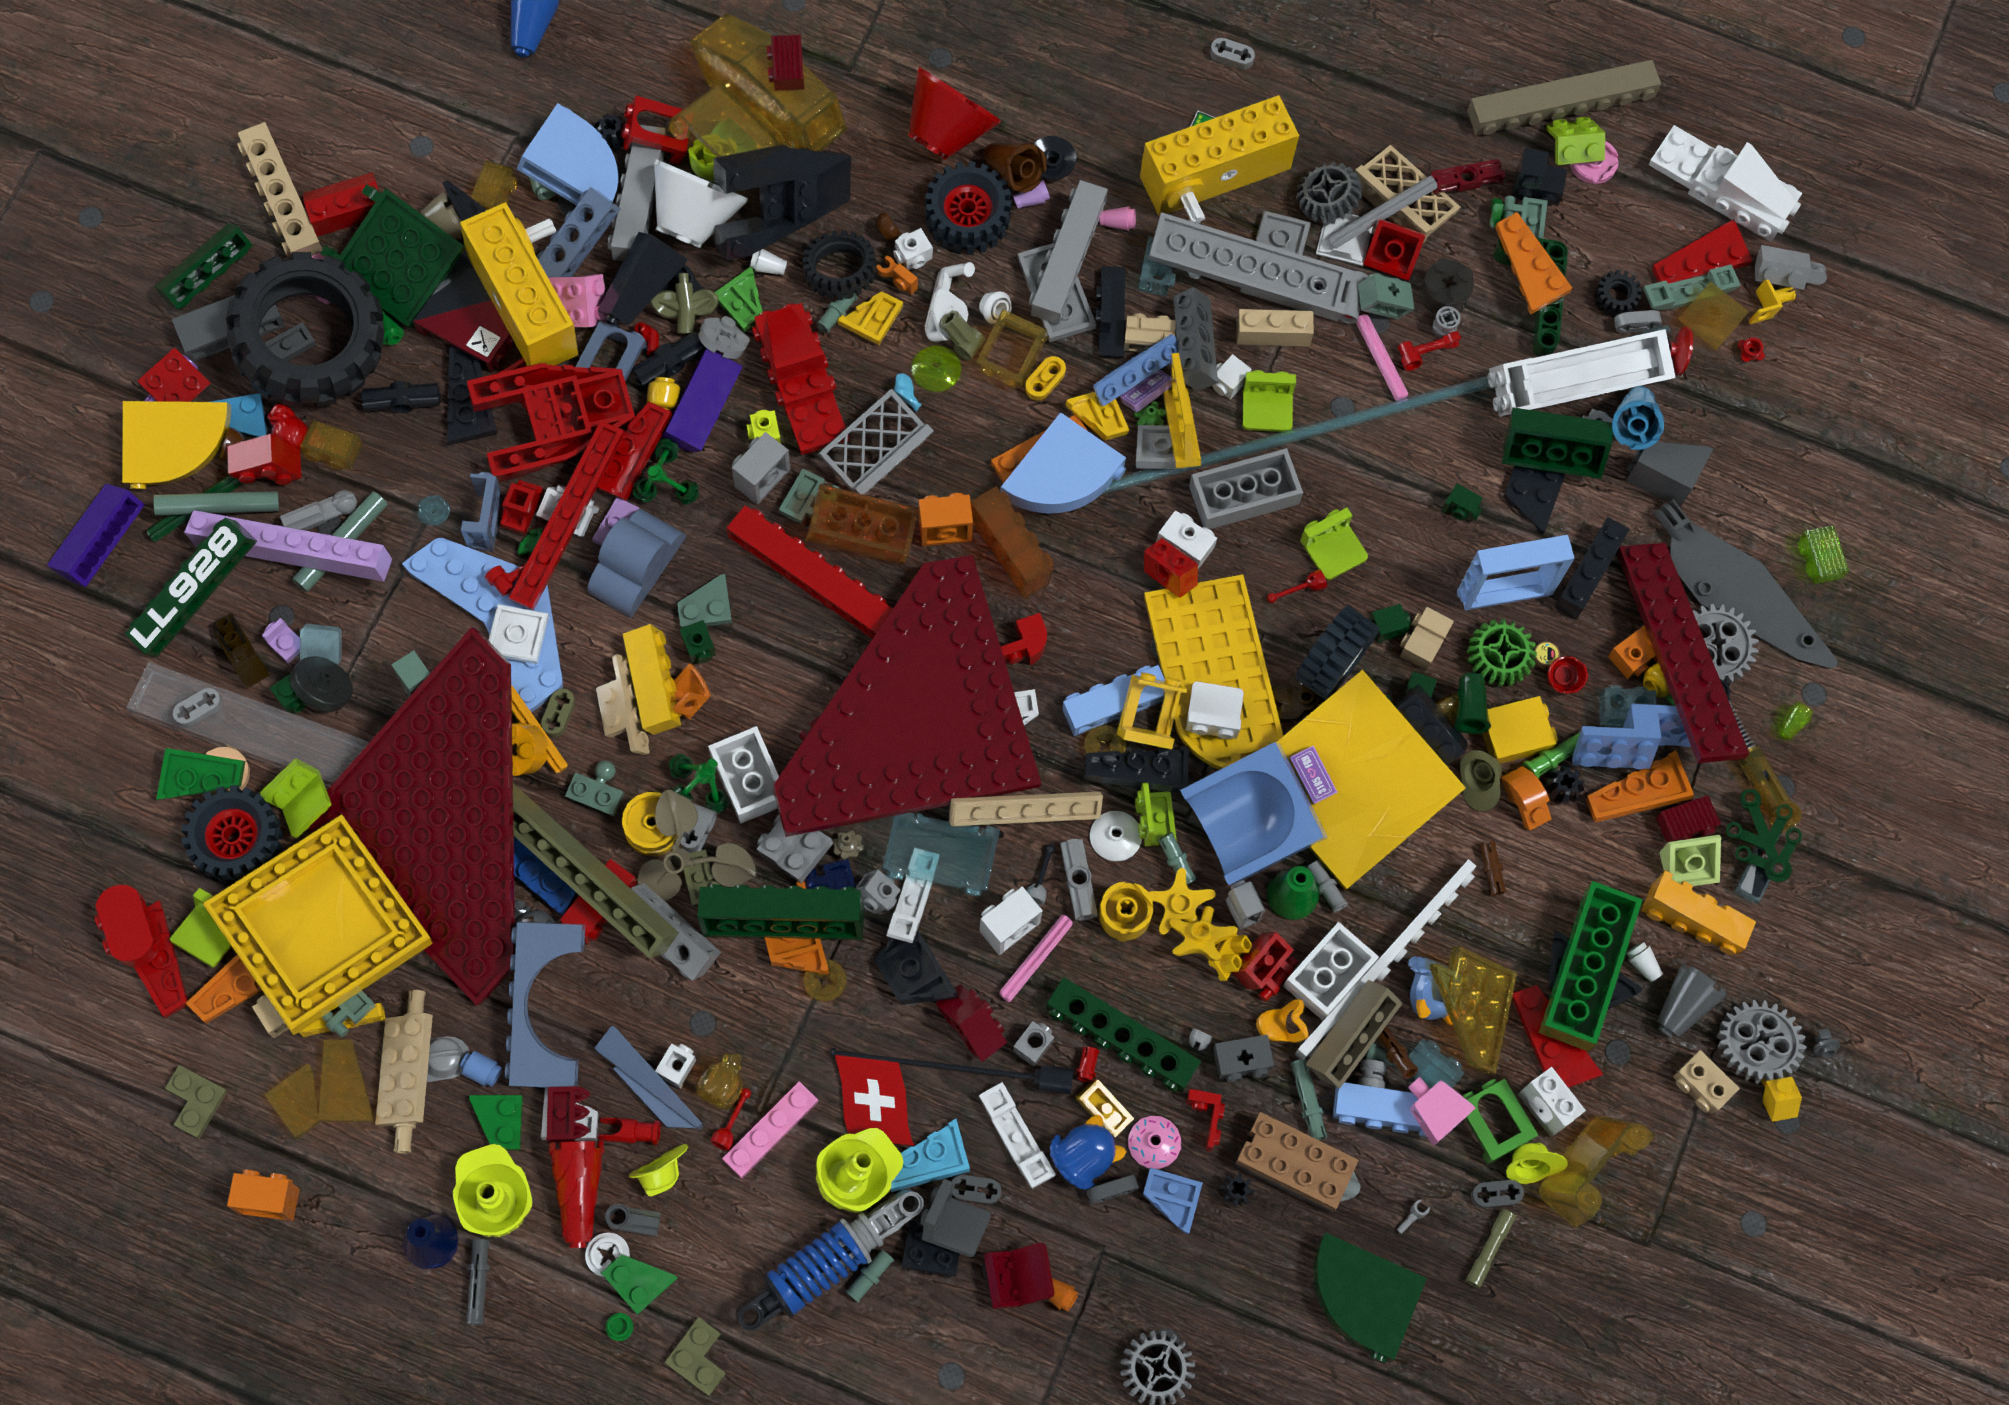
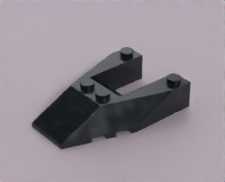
[714,145,851,260]

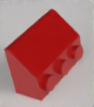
[302,172,379,237]

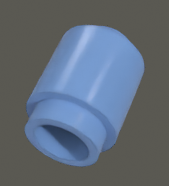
[460,1051,502,1087]

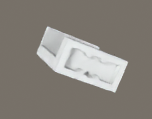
[1518,1067,1586,1137]

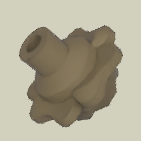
[833,831,863,860]

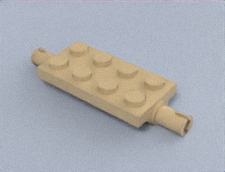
[375,990,433,1154]

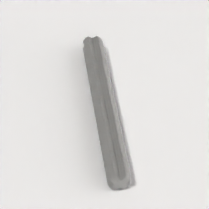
[1328,176,1437,249]

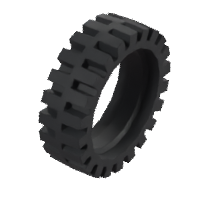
[803,230,876,300]

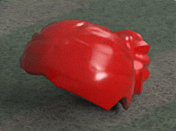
[268,404,310,450]

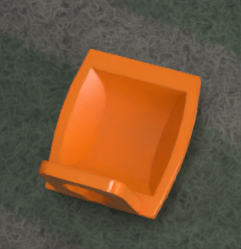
[673,663,711,719]

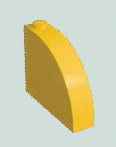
[122,401,231,490]

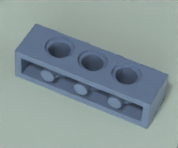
[537,187,621,278]

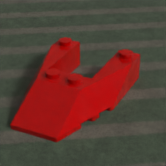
[467,363,635,483]

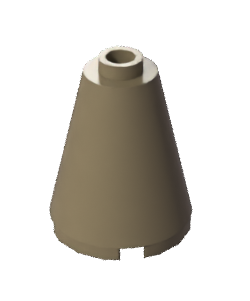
[420,191,463,239]

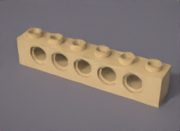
[237,122,322,257]

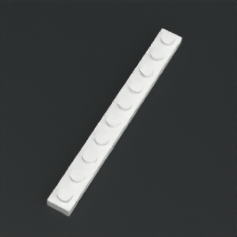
[1295,859,1476,1060]

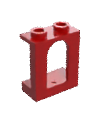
[621,95,691,164]

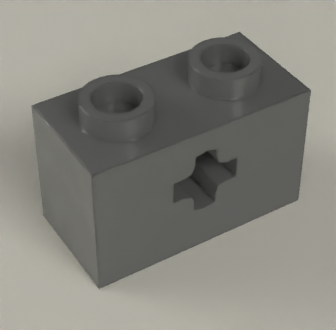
[1213,1034,1274,1083]

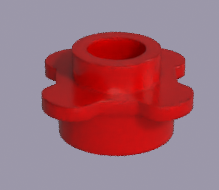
[1738,338,1765,363]

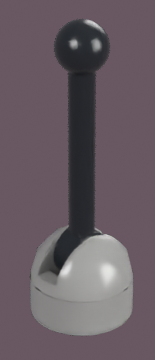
[1026,844,1055,906]

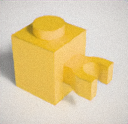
[1761,1077,1802,1122]

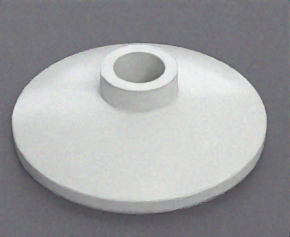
[1090,811,1142,862]

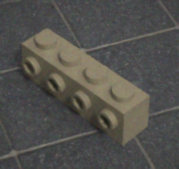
[1305,980,1403,1089]

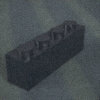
[1554,517,1630,620]

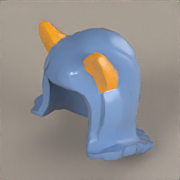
[1408,956,1467,1025]

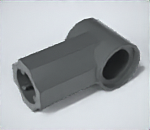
[605,1204,661,1237]

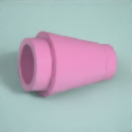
[1100,206,1136,231]

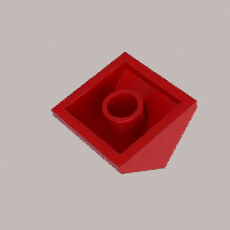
[1363,219,1426,281]

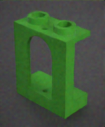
[1462,1079,1538,1165]

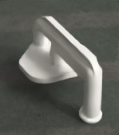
[925,262,975,342]

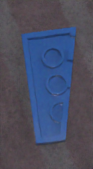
[514,836,578,916]

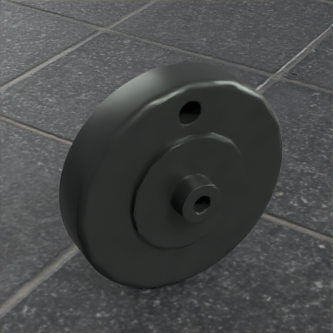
[290,656,353,712]

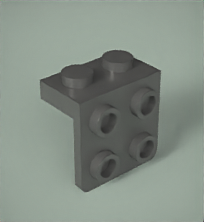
[920,1179,991,1257]

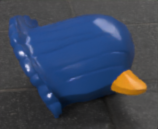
[1050,1115,1126,1190]

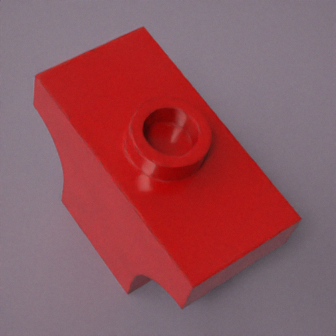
[500,480,544,535]

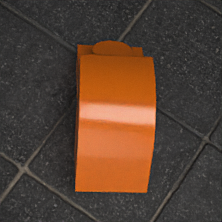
[1501,766,1552,831]

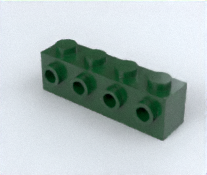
[154,223,253,310]

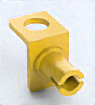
[1749,280,1796,325]

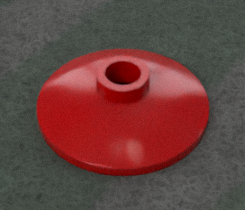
[1669,326,1693,376]

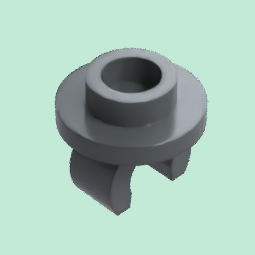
[1813,1028,1840,1058]

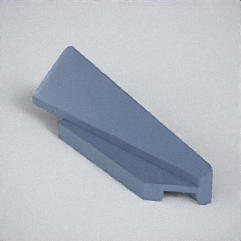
[595,1025,703,1130]

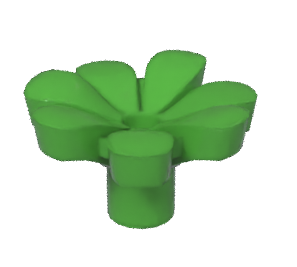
[1133,401,1166,428]

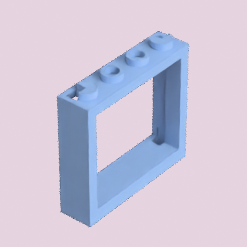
[1457,535,1575,611]

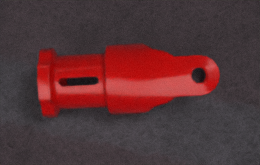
[597,1117,661,1145]

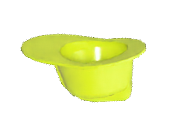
[1506,1143,1568,1184]
[629,1144,688,1196]

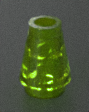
[1778,701,1813,741]

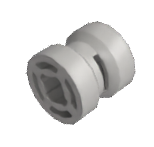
[1432,306,1461,338]
[1358,1059,1387,1088]

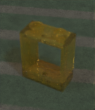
[976,309,1049,388]

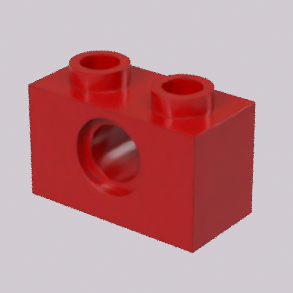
[1144,538,1198,598]

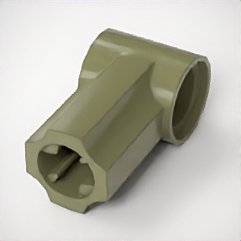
[940,310,986,360]

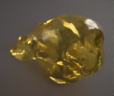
[696,1053,743,1110]

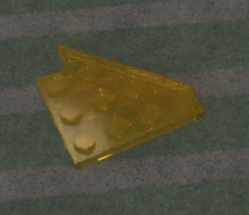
[1430,946,1517,1074]

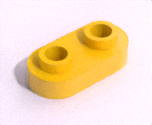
[1025,356,1066,401]

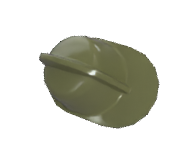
[1460,750,1502,812]

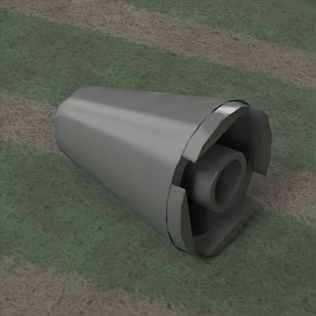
[1657,963,1727,1039]

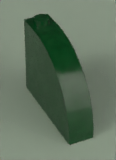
[1314,1232,1427,1364]

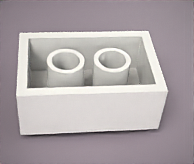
[708,726,779,824]
[1283,922,1379,1021]

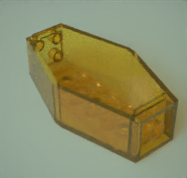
[690,13,847,152]

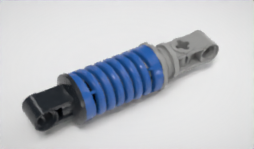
[735,1189,923,1330]

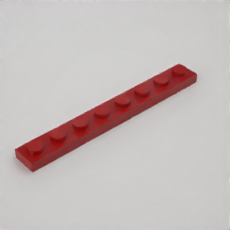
[509,421,625,611]

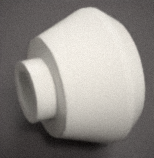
[979,291,1011,324]

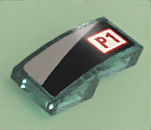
[1734,847,1777,904]

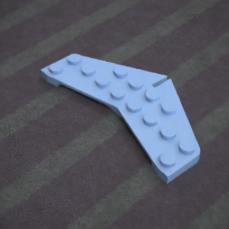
[402,538,563,713]

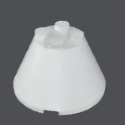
[654,159,748,248]

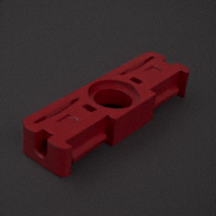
[1430,159,1506,196]

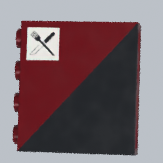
[413,249,516,373]

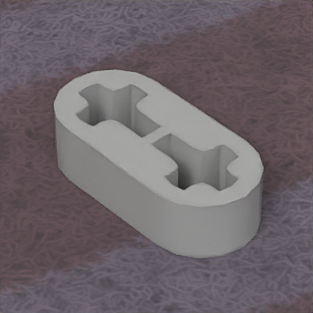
[1210,38,1255,70]
[1614,310,1662,333]
[173,688,223,728]

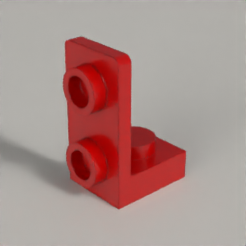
[1186,1089,1225,1152]

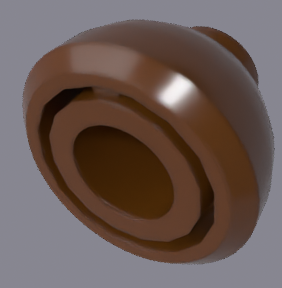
[219,427,245,462]

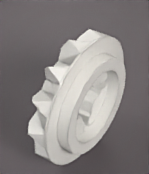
[585,1233,630,1277]

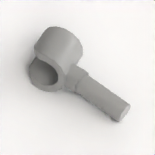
[1397,1200,1430,1234]

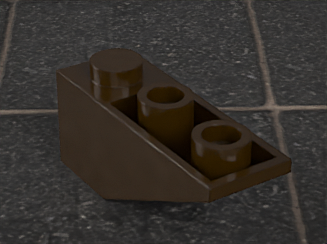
[209,613,270,688]

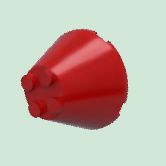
[907,67,1002,161]

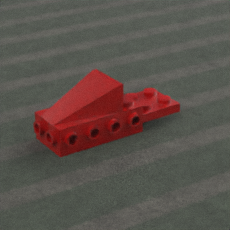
[752,303,849,455]

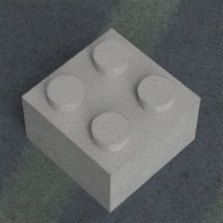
[732,432,790,505]

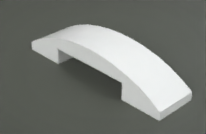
[887,849,939,943]
[979,1082,1056,1189]

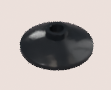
[1034,136,1077,180]

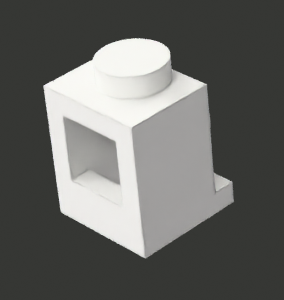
[655,1043,696,1089]

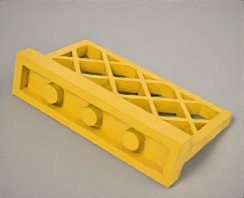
[1163,353,1201,468]

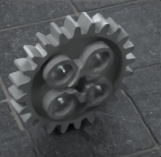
[1693,604,1759,684]
[1717,1000,1806,1084]

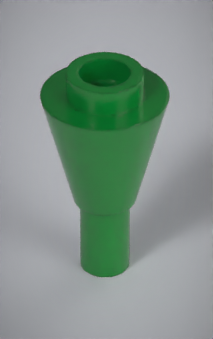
[382,309,404,345]

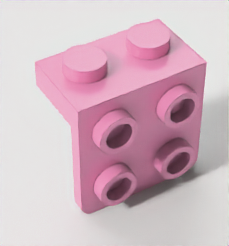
[548,274,607,327]

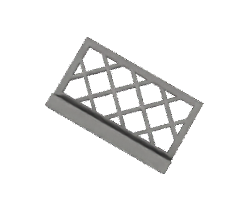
[818,389,934,501]

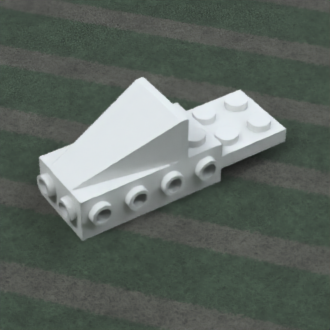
[1648,125,1802,242]

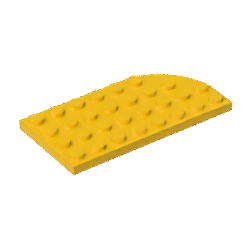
[1144,575,1283,770]

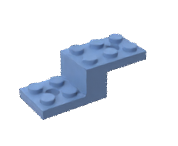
[1572,704,1691,770]

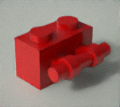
[1231,932,1299,1002]

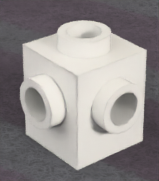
[893,228,933,270]

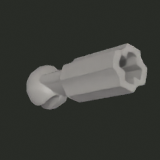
[280,490,357,531]

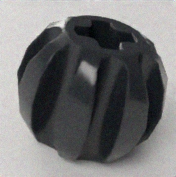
[594,114,627,150]
[1545,766,1584,805]

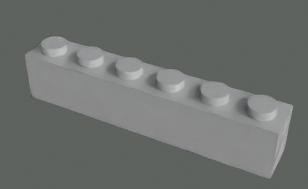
[608,125,666,261]
[1029,180,1108,324]

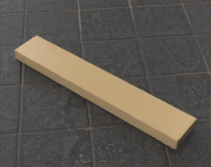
[949,792,1103,826]

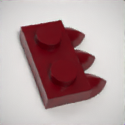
[546,1086,590,1143]

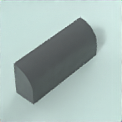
[172,295,285,362]

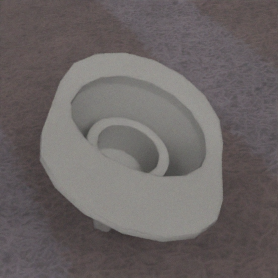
[427,1036,470,1082]

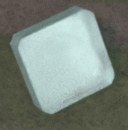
[300,624,342,665]

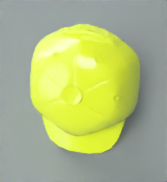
[816,1128,904,1213]
[453,1144,532,1237]

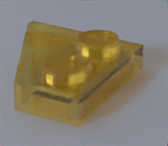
[265,1063,320,1139]

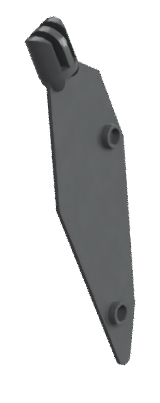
[1653,498,1838,669]

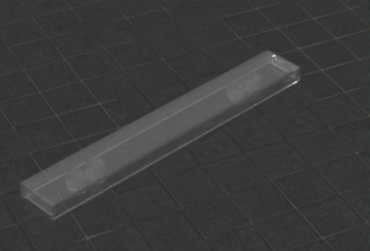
[126,662,369,786]

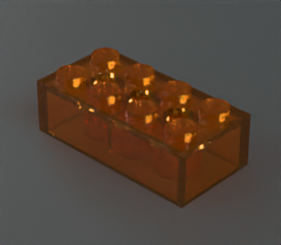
[805,484,919,565]
[971,486,1054,599]

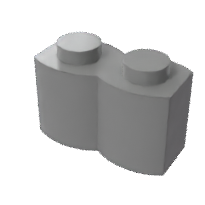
[1225,880,1266,930]

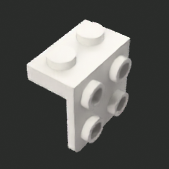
[1185,682,1244,739]

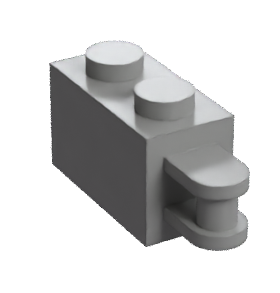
[1754,245,1827,290]

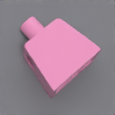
[1408,1077,1475,1146]

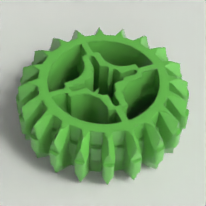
[1467,618,1537,687]

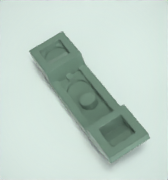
[1643,264,1741,310]

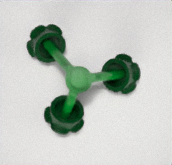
[632,439,699,505]
[669,753,730,813]

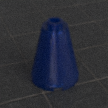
[403,1214,458,1269]

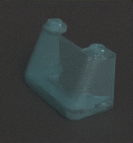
[883,813,1000,897]

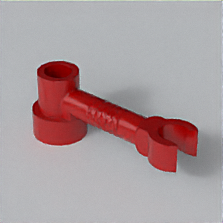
[1398,331,1462,371]
[484,563,527,596]

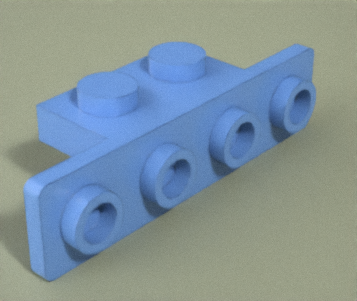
[1093,334,1178,406]

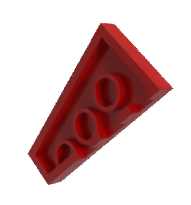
[1652,219,1752,284]
[597,402,673,501]
[134,900,188,1019]
[1511,985,1603,1088]

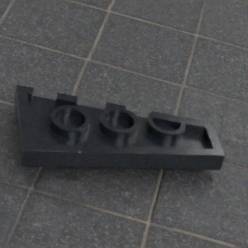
[447,346,498,446]

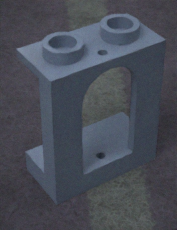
[576,321,647,382]
[461,472,503,552]

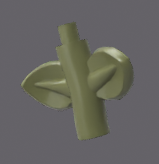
[650,273,718,334]

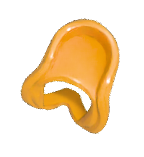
[1256,999,1308,1043]

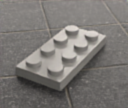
[1017,243,1096,342]

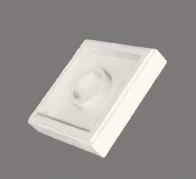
[488,604,549,664]

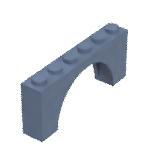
[505,922,586,1087]

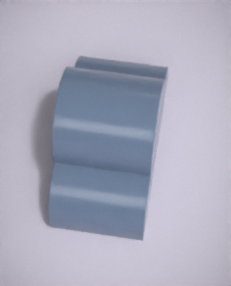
[587,509,686,618]

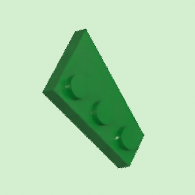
[156,748,246,800]

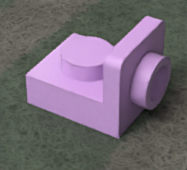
[262,618,303,664]

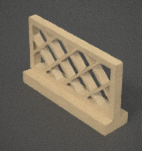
[1354,145,1460,243]

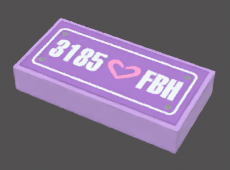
[1120,370,1172,412]
[1289,746,1337,805]

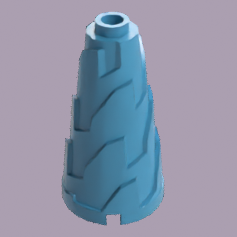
[1612,386,1664,450]

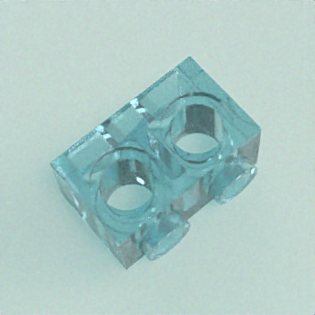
[1138,237,1176,296]
[1599,685,1656,726]

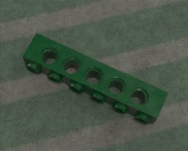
[1046,977,1201,1093]

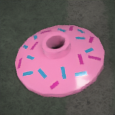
[1128,1116,1181,1169]

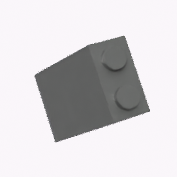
[1626,442,1713,507]

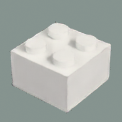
[979,886,1042,955]

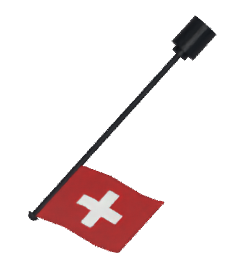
[830,1048,1074,1146]

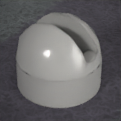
[1189,1028,1212,1051]

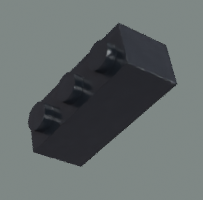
[1396,684,1468,766]

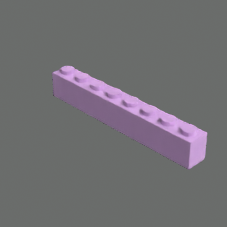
[184,510,392,582]

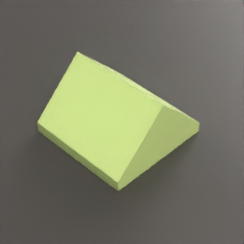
[1659,835,1721,886]

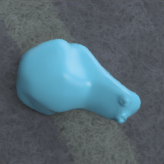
[894,373,921,412]

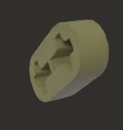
[541,688,575,738]

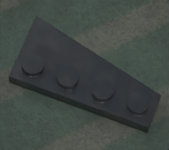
[1084,746,1189,794]

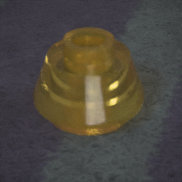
[1435,693,1458,724]

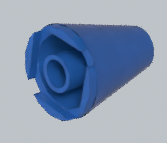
[511,0,559,58]

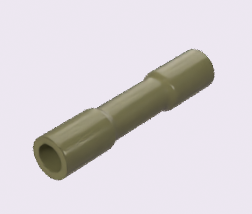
[1465,1209,1516,1289]

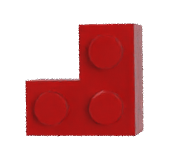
[227,434,301,485]

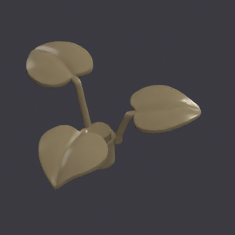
[638,789,756,901]

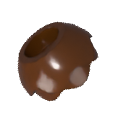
[875,211,902,240]

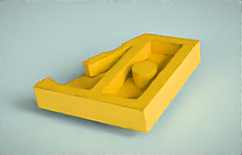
[838,291,903,345]

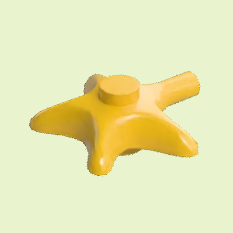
[1149,868,1216,934]
[1169,906,1238,961]

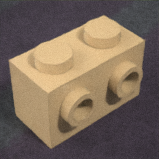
[1672,1050,1740,1115]

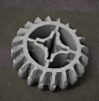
[1120,1331,1195,1405]

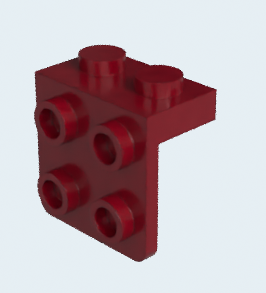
[984,1243,1055,1309]

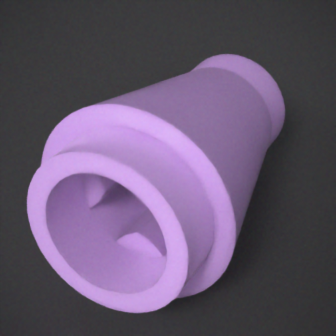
[1012,180,1050,209]

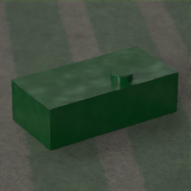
[1502,407,1613,479]

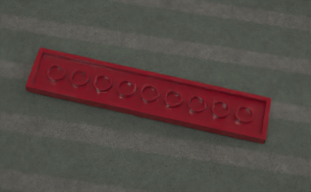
[1616,543,1749,763]

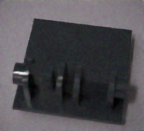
[902,1220,960,1278]

